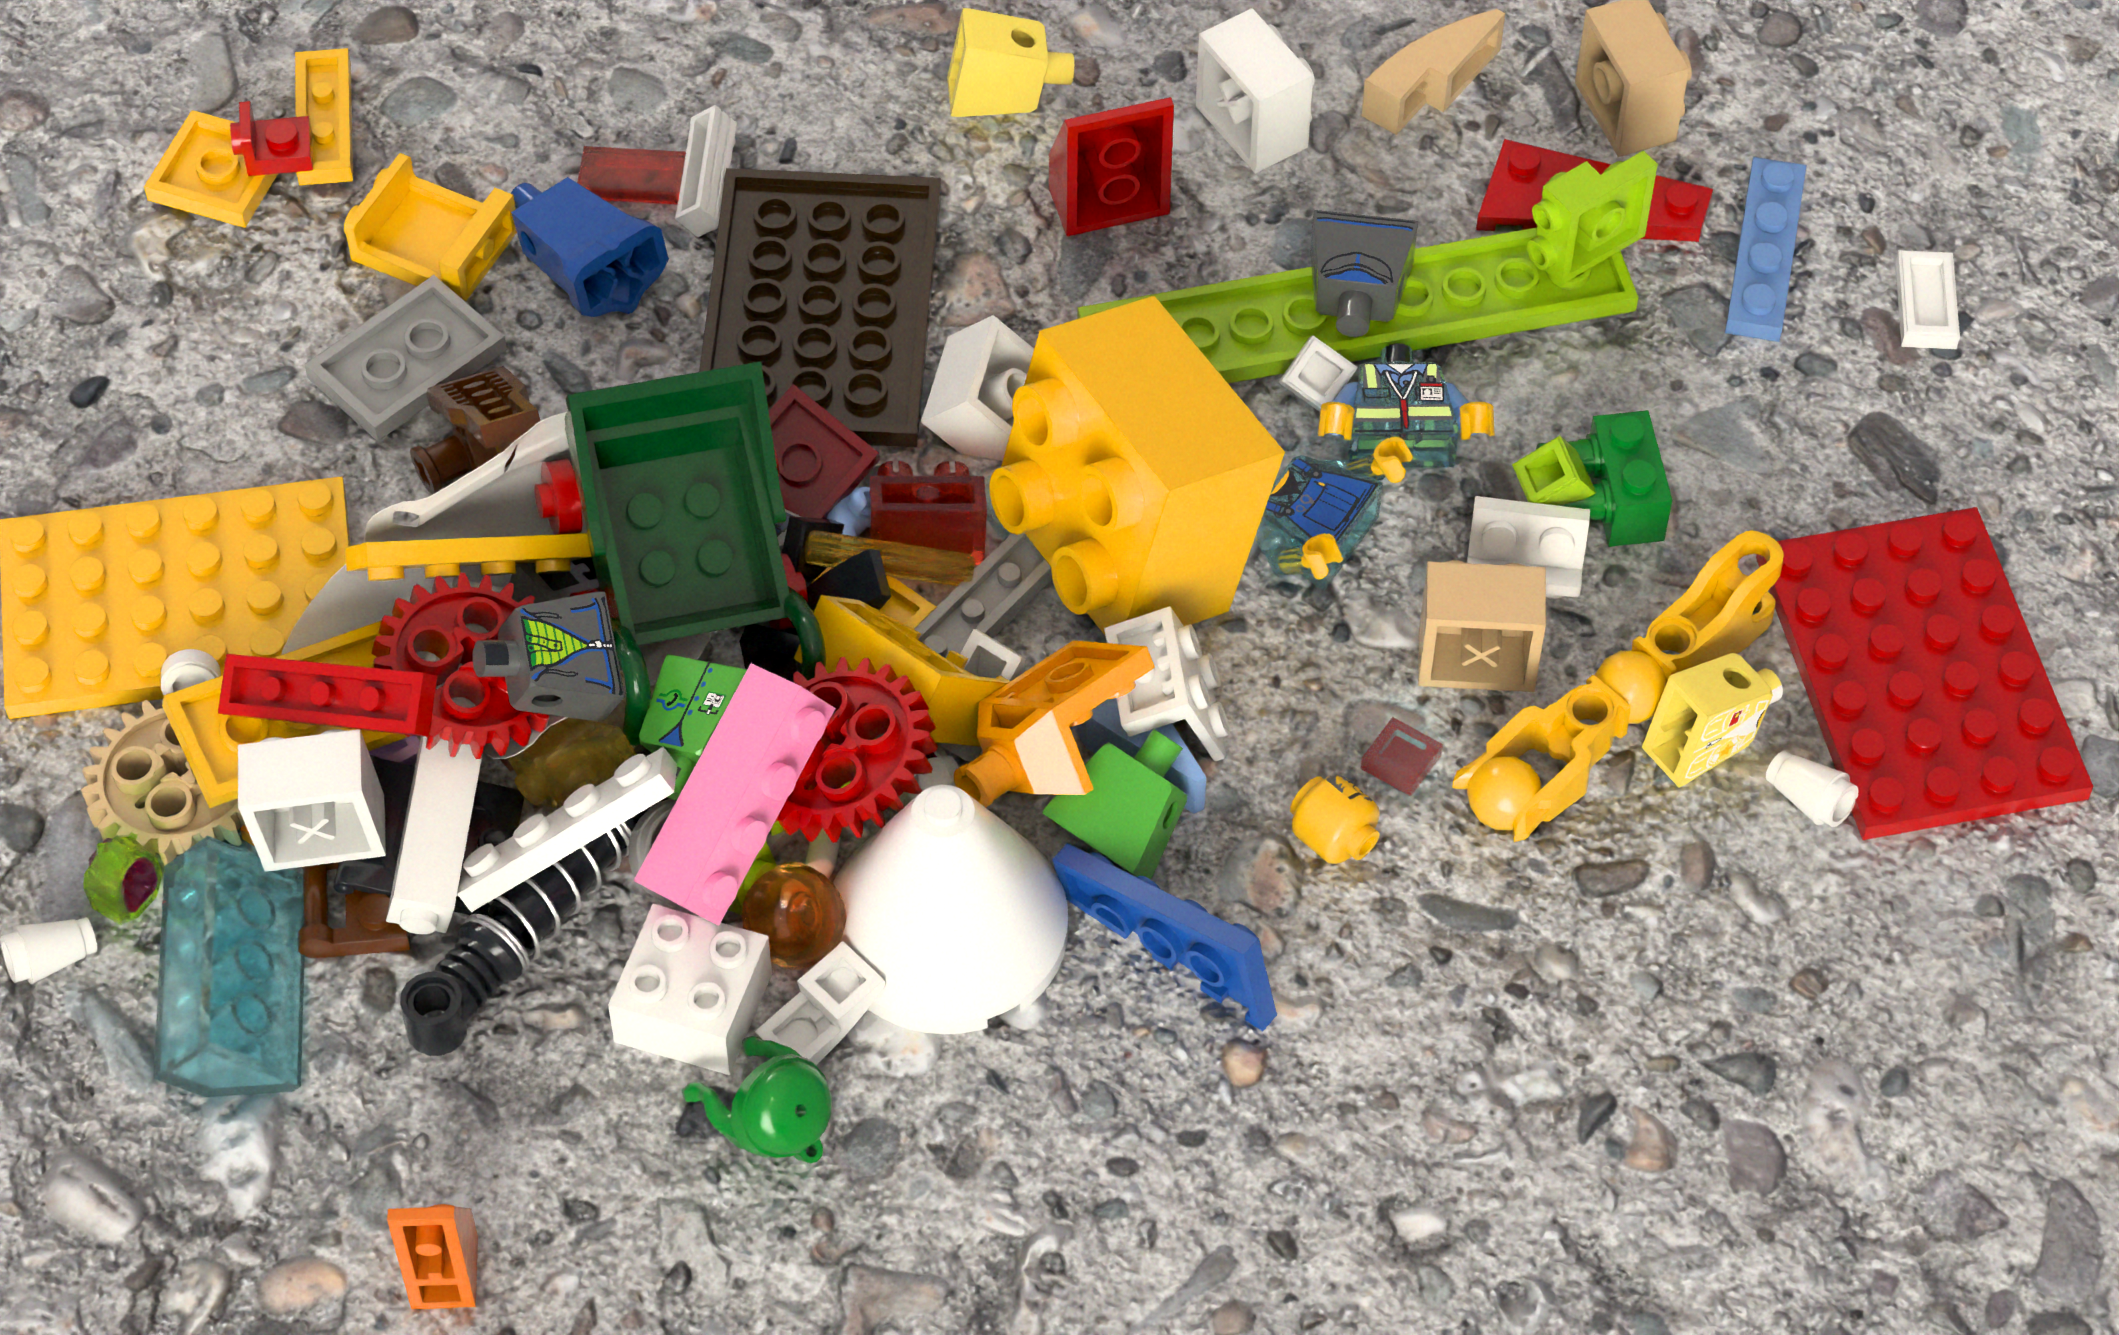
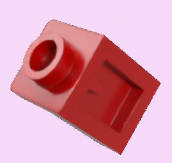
[230,101,313,176]

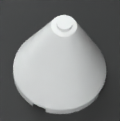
[825,785,1068,1034]

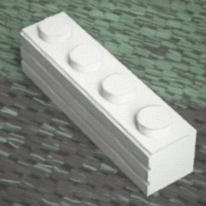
[675,105,737,237]

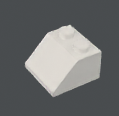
[921,315,1034,461]

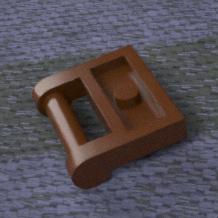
[298,862,410,958]

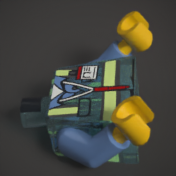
[1317,343,1495,468]

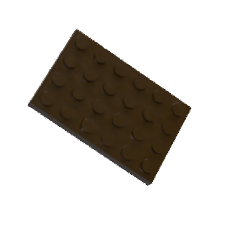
[699,168,941,447]

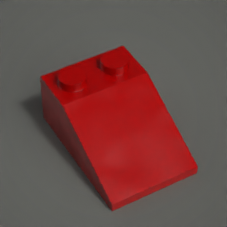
[1049,97,1174,236]

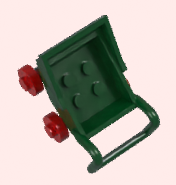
[535,361,826,746]

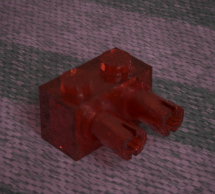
[868,461,987,568]

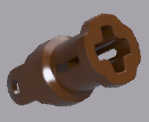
[410,427,472,494]

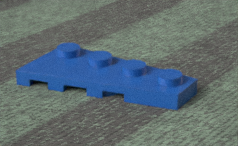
[1052,843,1277,1032]

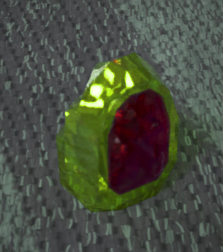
[83,835,163,925]

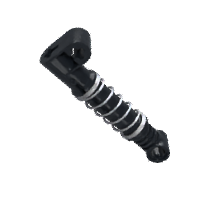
[400,745,670,1056]

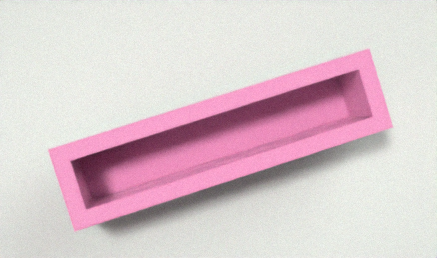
[633,663,836,926]

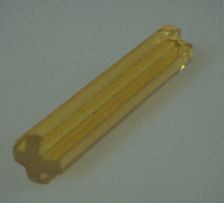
[804,530,975,586]

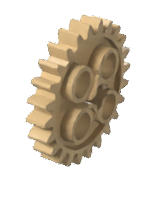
[81,693,246,868]

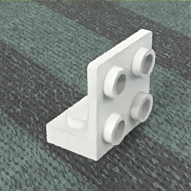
[1104,606,1230,762]

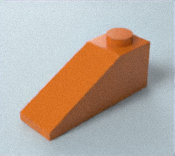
[387,1204,478,1309]

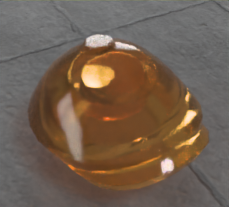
[742,861,847,970]

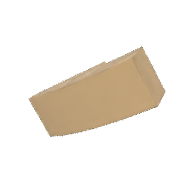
[1361,9,1505,135]

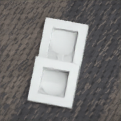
[755,941,885,1065]

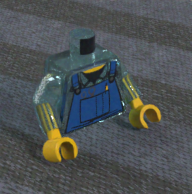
[1255,437,1413,590]

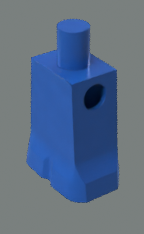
[511,177,669,317]

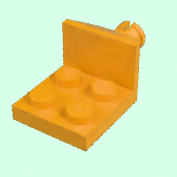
[954,640,1155,808]

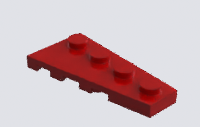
[1476,139,1713,242]

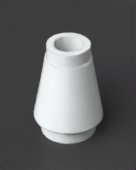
[1766,751,1859,827]
[0,917,97,984]

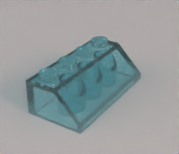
[153,836,305,1097]

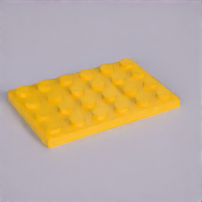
[0,476,350,719]

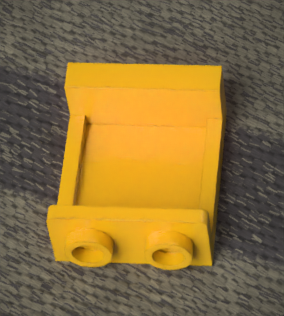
[344,153,517,302]

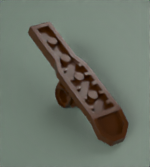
[426,366,541,471]

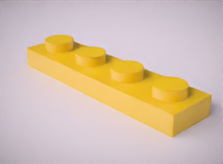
[345,533,591,581]

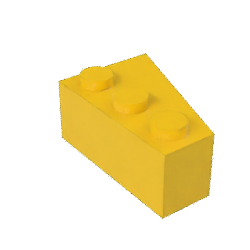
[794,595,1010,747]

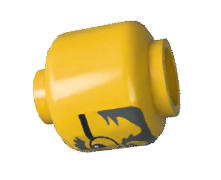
[1290,775,1380,864]

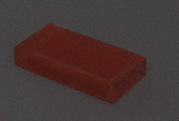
[577,146,686,204]

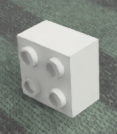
[1196,8,1315,174]
[238,729,386,872]
[608,904,772,1075]

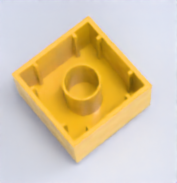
[989,296,1285,635]

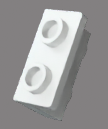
[1467,496,1590,599]

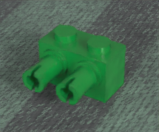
[1536,410,1673,547]

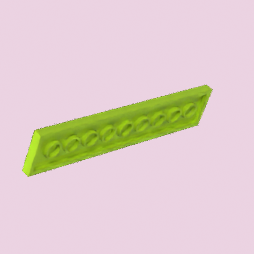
[1077,228,1639,383]

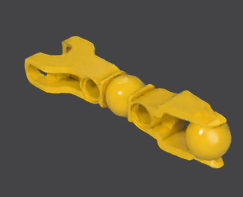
[1452,530,1784,842]

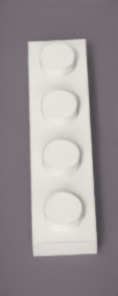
[457,746,677,912]

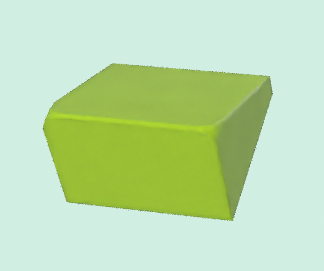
[1512,435,1596,506]

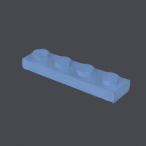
[1725,157,1807,342]

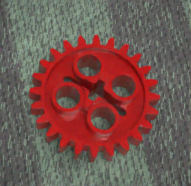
[371,573,550,759]
[774,657,938,843]

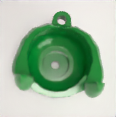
[682,1036,832,1163]

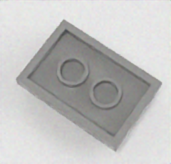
[304,275,507,441]

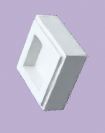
[1278,335,1358,412]

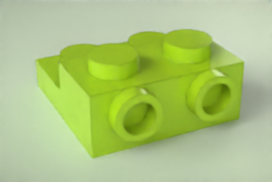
[1527,150,1658,285]

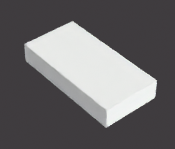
[1895,250,1960,349]

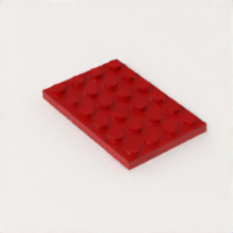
[1756,507,2094,841]

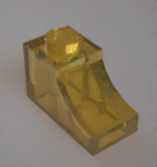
[507,717,637,809]

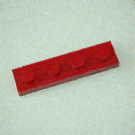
[218,654,438,737]

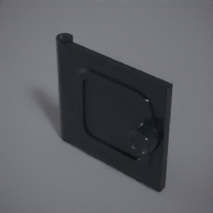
[333,755,526,917]

